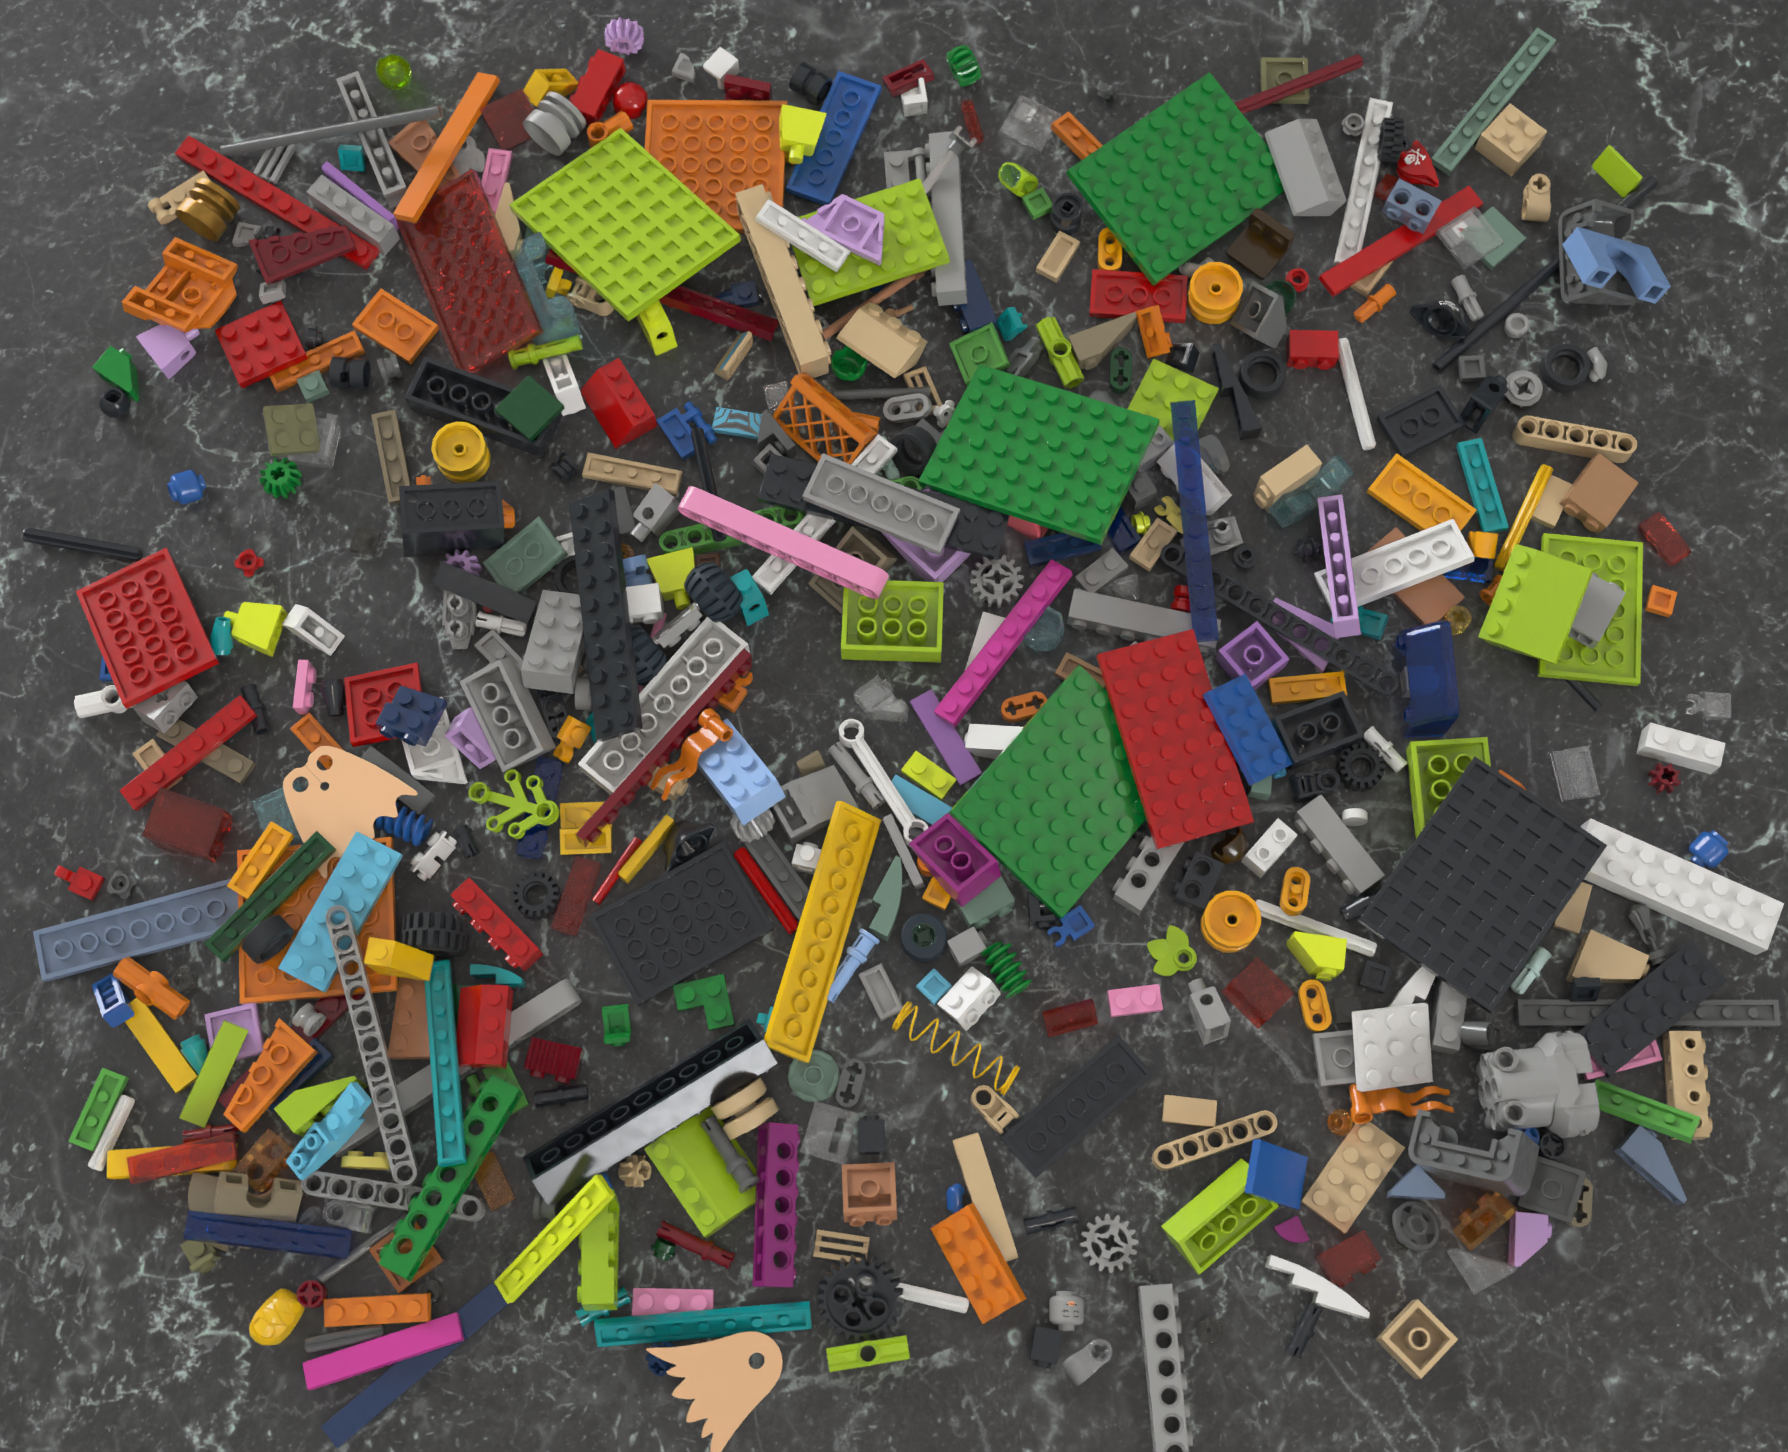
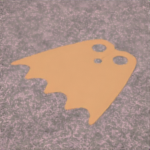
[283,746,418,878]

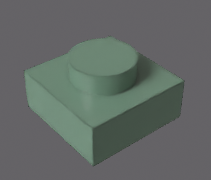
[297,370,330,403]

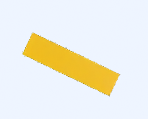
[125,998,198,1094]

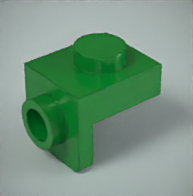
[602,1004,632,1047]

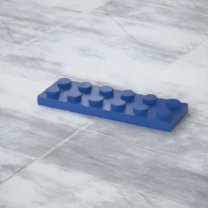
[786,71,882,205]

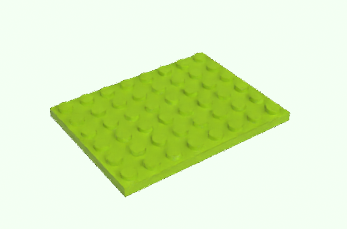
[509,128,741,321]

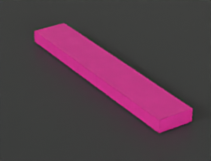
[303,1312,464,1391]

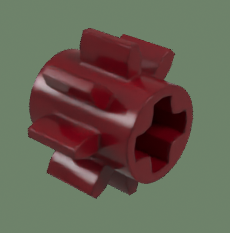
[1647,762,1681,794]

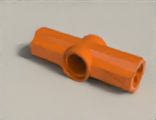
[113,957,190,1020]

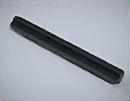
[691,428,726,542]
[22,528,143,562]

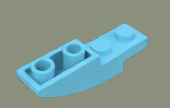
[286,1082,372,1180]

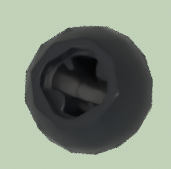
[99,388,131,418]

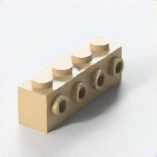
[1662,1031,1713,1140]

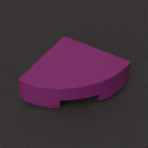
[1273,1216,1310,1243]

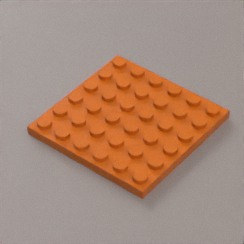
[645,100,788,233]
[237,837,398,1005]

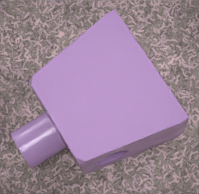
[136,324,200,379]

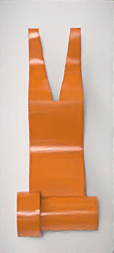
[650,708,733,801]
[1349,1083,1454,1124]

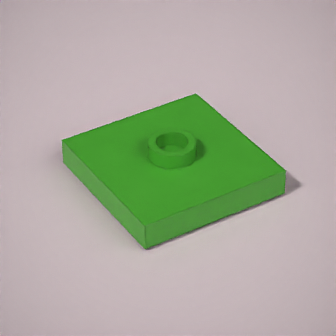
[949,322,1011,386]

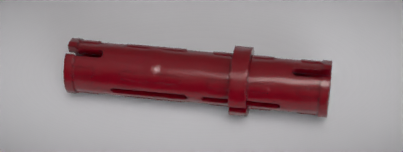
[656,1220,735,1269]

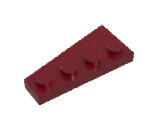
[248,225,356,285]

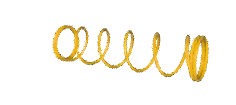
[892,1001,1020,1095]

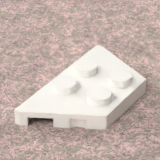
[401,697,468,784]

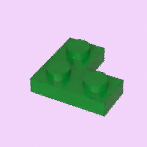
[673,974,735,1031]

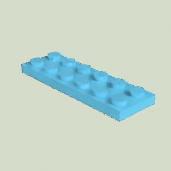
[278,831,403,993]

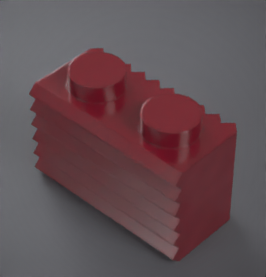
[523,1037,585,1085]

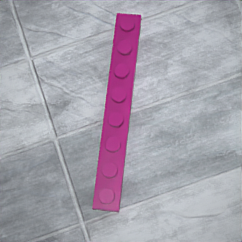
[934,559,1072,727]

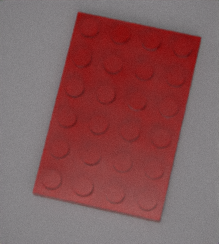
[76,547,219,709]

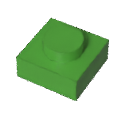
[1022,187,1052,220]

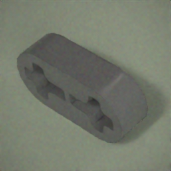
[836,1058,866,1109]

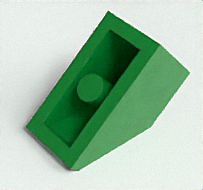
[92,345,140,402]

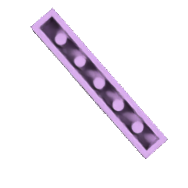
[1318,494,1361,638]

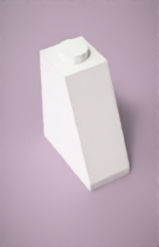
[964,724,1023,759]

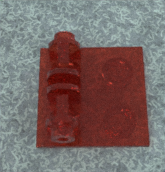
[480,88,533,150]
[1221,957,1295,1029]

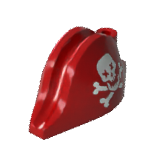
[1396,140,1439,187]

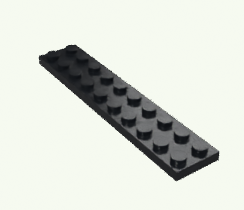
[758,454,1010,560]
[569,489,643,742]

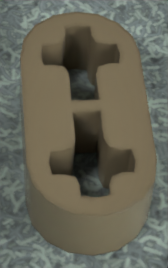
[1567,1178,1593,1228]

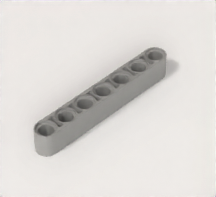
[301,1171,486,1222]

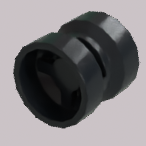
[1538,1132,1567,1160]

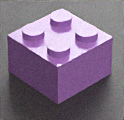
[1215,621,1289,691]

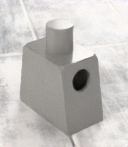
[630,483,680,542]
[1188,978,1231,1045]

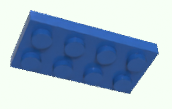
[1203,674,1293,786]

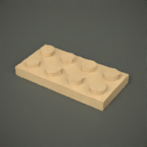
[1301,1122,1405,1234]

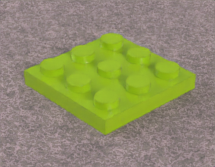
[1128,358,1219,445]

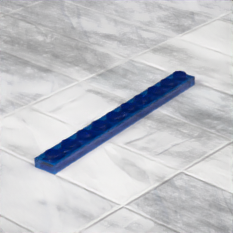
[1170,400,1219,642]

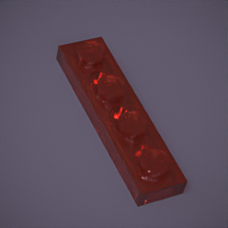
[127,1132,239,1185]

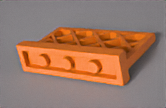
[772,373,878,464]

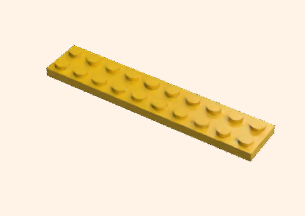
[764,801,881,1063]

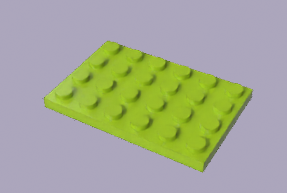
[791,178,950,306]
[1537,533,1643,686]

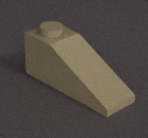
[1068,312,1137,370]

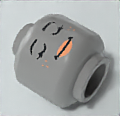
[1049,1291,1084,1331]

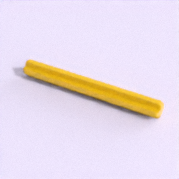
[1494,464,1553,571]

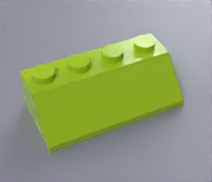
[1161,1158,1279,1275]

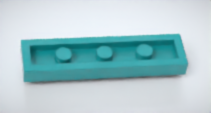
[1456,438,1509,533]

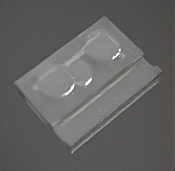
[1550,746,1600,802]

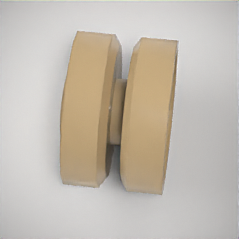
[710,1077,779,1140]

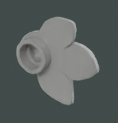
[452,135,485,179]

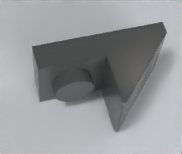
[757,409,797,458]

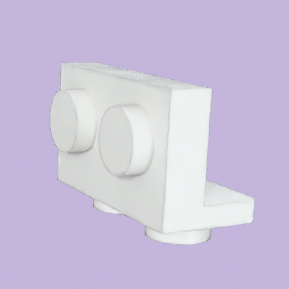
[937,966,1000,1031]

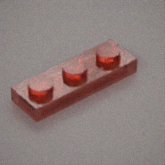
[551,856,601,937]

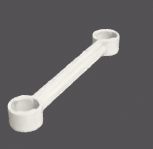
[839,719,929,847]

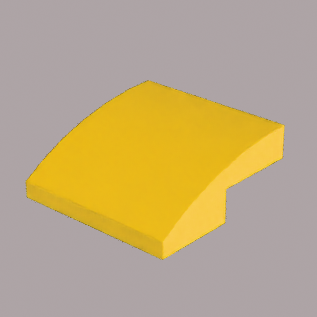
[560,801,612,855]

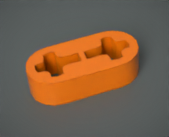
[1001,691,1047,723]

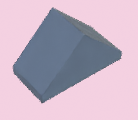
[1386,1165,1445,1201]

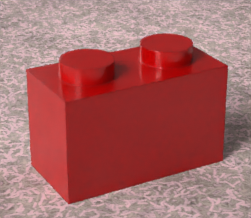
[1286,330,1339,370]

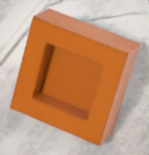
[1645,585,1677,618]

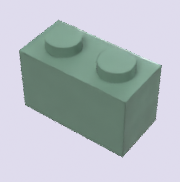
[955,876,1015,929]

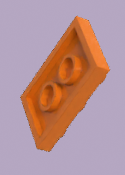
[352,288,439,365]

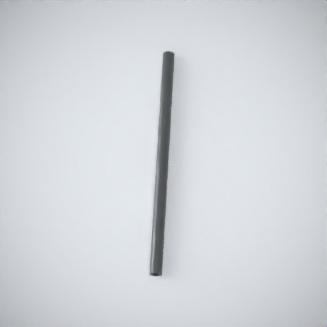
[220,105,443,157]

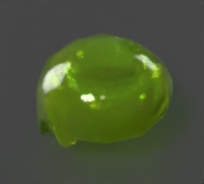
[375,54,412,90]

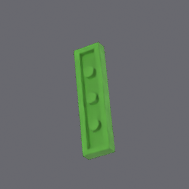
[1595,1079,1700,1144]

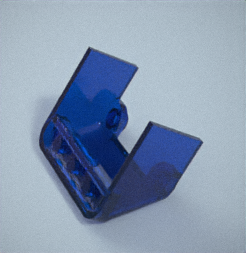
[1394,620,1459,738]

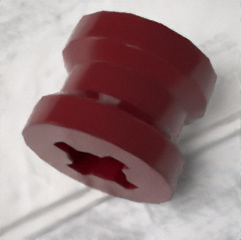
[296,1280,328,1308]

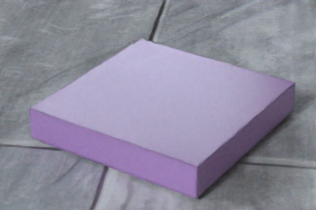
[204,1003,265,1061]

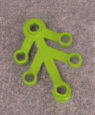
[468,769,559,839]

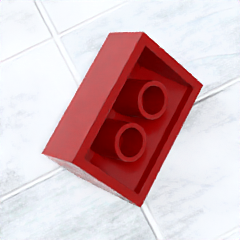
[580,358,658,449]
[456,985,513,1069]

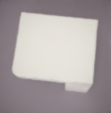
[703,47,740,90]
[901,78,928,117]

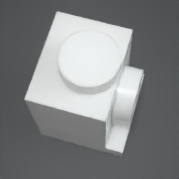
[792,842,822,875]

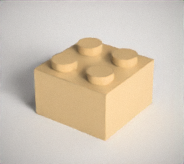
[1475,104,1547,177]
[1375,1299,1458,1379]

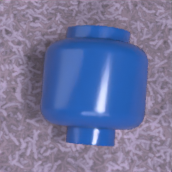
[167,470,206,505]
[1689,830,1729,869]

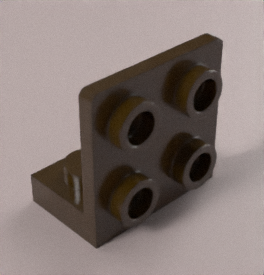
[1226,207,1295,280]

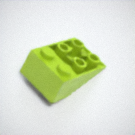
[274,1076,368,1137]

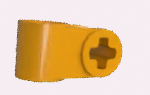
[1466,531,1498,559]

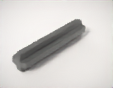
[304,1324,385,1353]

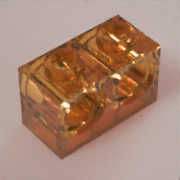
[232,1129,295,1192]

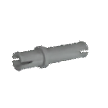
[828,742,886,810]

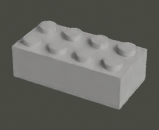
[521,590,585,694]

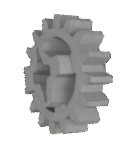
[970,555,1024,608]
[1080,1214,1138,1273]

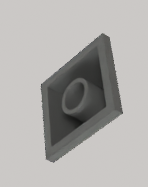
[1229,281,1287,349]

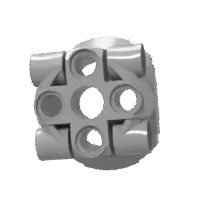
[1475,1030,1600,1138]

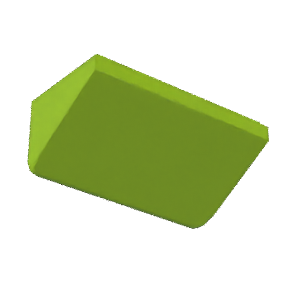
[1592,145,1643,198]

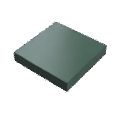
[1459,206,1526,270]

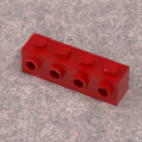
[450,878,544,972]

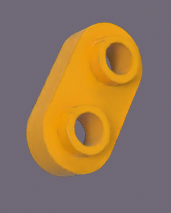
[1098,227,1122,271]
[1280,867,1310,916]
[1298,979,1332,1032]

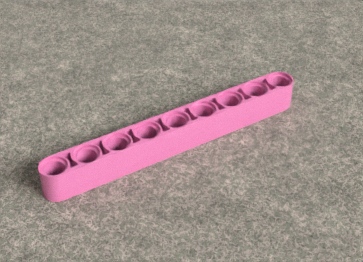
[677,486,889,599]

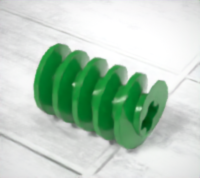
[980,941,1032,1000]

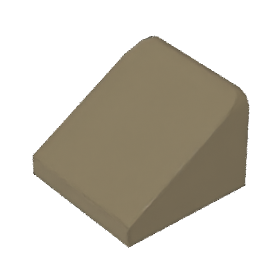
[796,750,826,777]

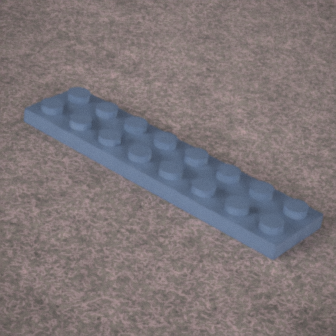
[33,878,238,982]

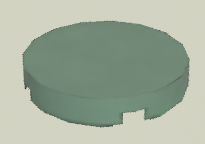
[788,1050,840,1103]

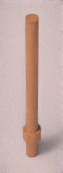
[821,270,928,340]

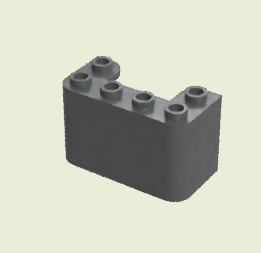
[1408,1109,1539,1196]

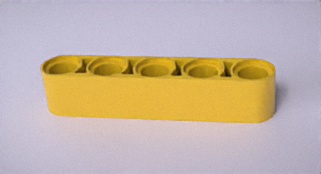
[107,1143,237,1179]

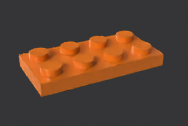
[930,1203,1026,1324]

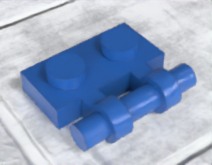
[656,401,717,461]

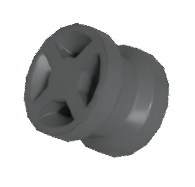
[377,354,403,382]
[533,1193,559,1221]

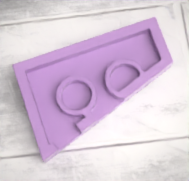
[1272,597,1339,673]

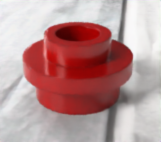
[1285,268,1310,292]

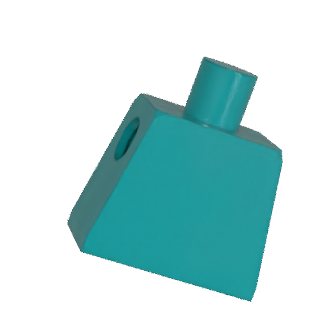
[730,569,769,626]

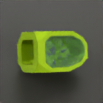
[998,162,1038,197]

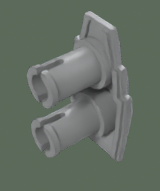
[1180,516,1243,555]
[442,591,477,650]

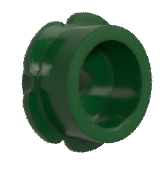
[651,1238,676,1261]

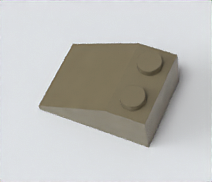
[808,526,898,614]

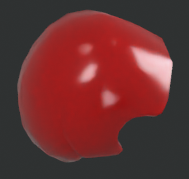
[612,82,648,120]

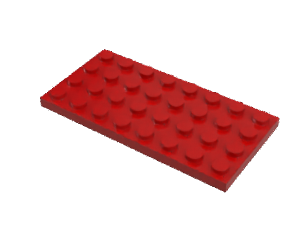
[1096,629,1254,850]

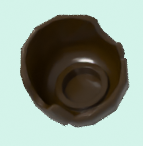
[1210,827,1249,865]

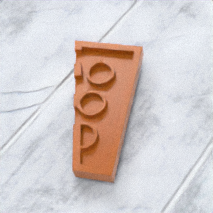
[223,1018,318,1133]

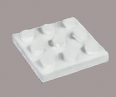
[1352,1003,1433,1092]

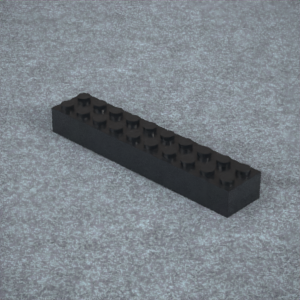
[523,1019,778,1205]

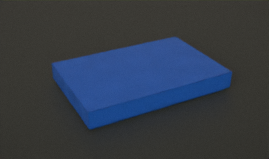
[1245,1139,1308,1210]

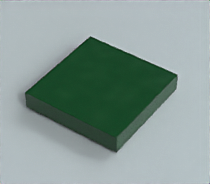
[494,375,565,442]

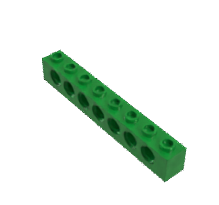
[378,1074,523,1283]

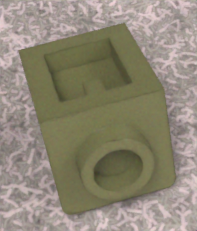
[180,1234,222,1274]

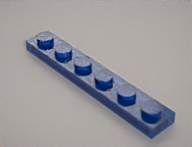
[183,1210,352,1259]

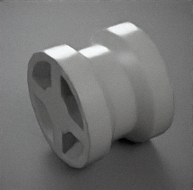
[292,1003,326,1036]

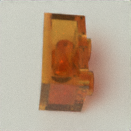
[1452,1192,1517,1251]

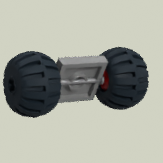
[631,562,743,686]

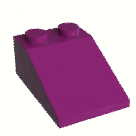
[909,813,1001,907]

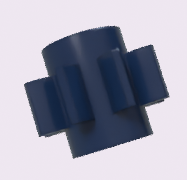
[645,1342,676,1376]

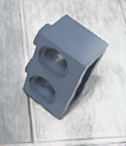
[1381,178,1441,234]

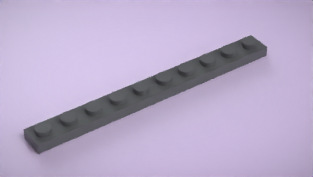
[1515,999,1781,1027]

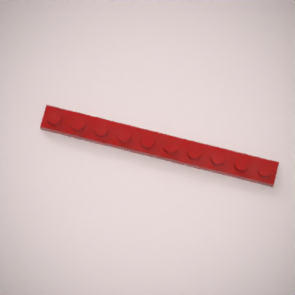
[175,135,380,270]

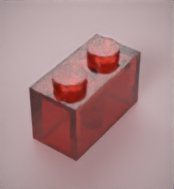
[1314,1230,1381,1288]

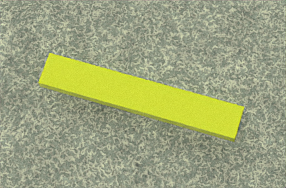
[494,1175,615,1303]

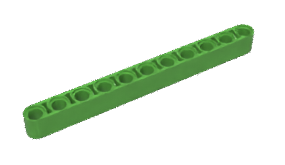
[659,476,921,555]

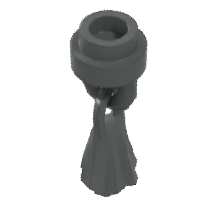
[1628,903,1667,966]

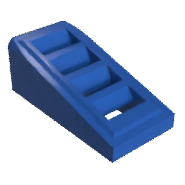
[92,973,134,1028]

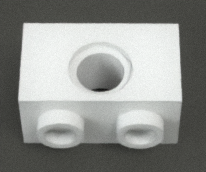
[1241,818,1298,879]

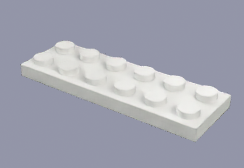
[1314,519,1474,611]

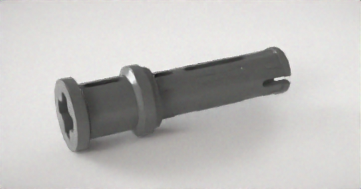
[701,1116,760,1193]

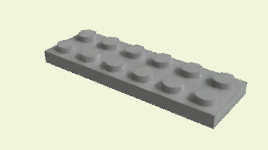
[802,453,960,555]

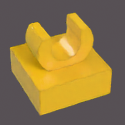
[544,267,572,299]

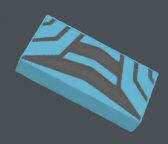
[712,407,762,440]

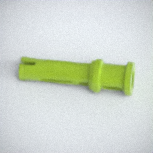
[508,334,583,370]

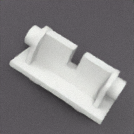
[410,831,457,882]

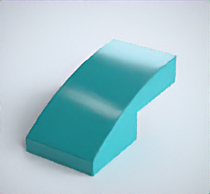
[1330,605,1389,640]
[470,964,526,988]

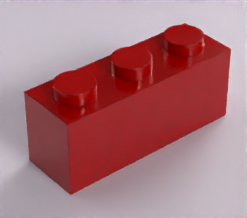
[569,49,626,125]

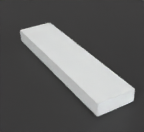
[755,199,850,272]

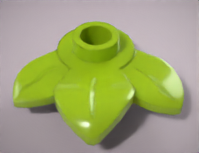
[1147,925,1197,976]

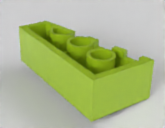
[577,1189,620,1311]

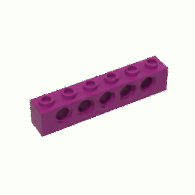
[752,1122,800,1288]

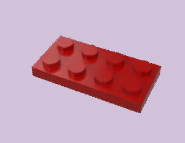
[1089,269,1188,323]

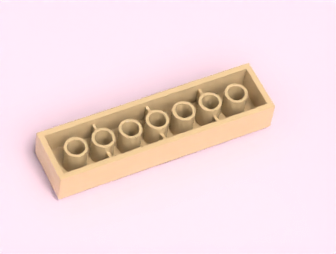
[735,184,831,378]

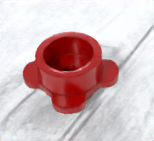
[234,549,264,577]

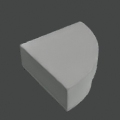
[672,53,695,83]
[232,222,263,247]

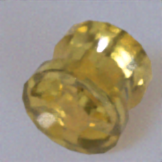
[1443,606,1472,635]

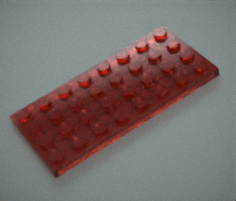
[396,169,543,373]

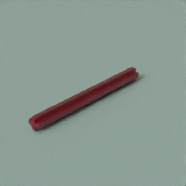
[1234,54,1363,114]

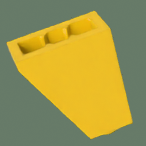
[364,937,434,981]

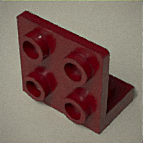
[723,74,773,101]

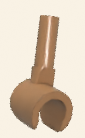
[885,304,914,318]

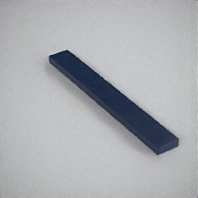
[321,1282,510,1448]

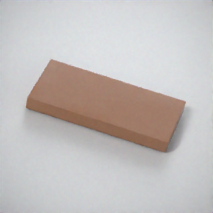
[1366,527,1465,631]

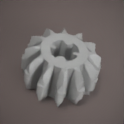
[730,809,775,843]

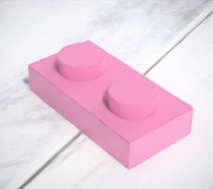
[293,660,317,715]
[1107,984,1163,1017]

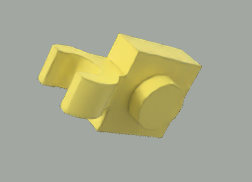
[1154,496,1199,535]

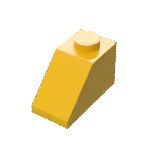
[523,69,578,107]

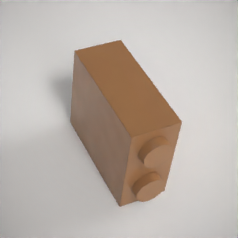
[1559,453,1638,534]

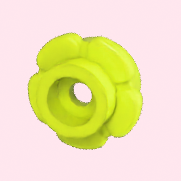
[1131,511,1151,535]

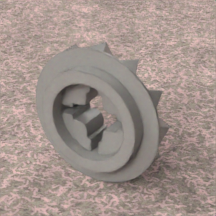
[1504,370,1543,408]

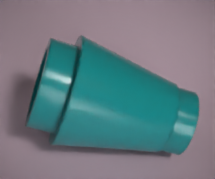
[209,617,233,655]
[180,1034,208,1075]

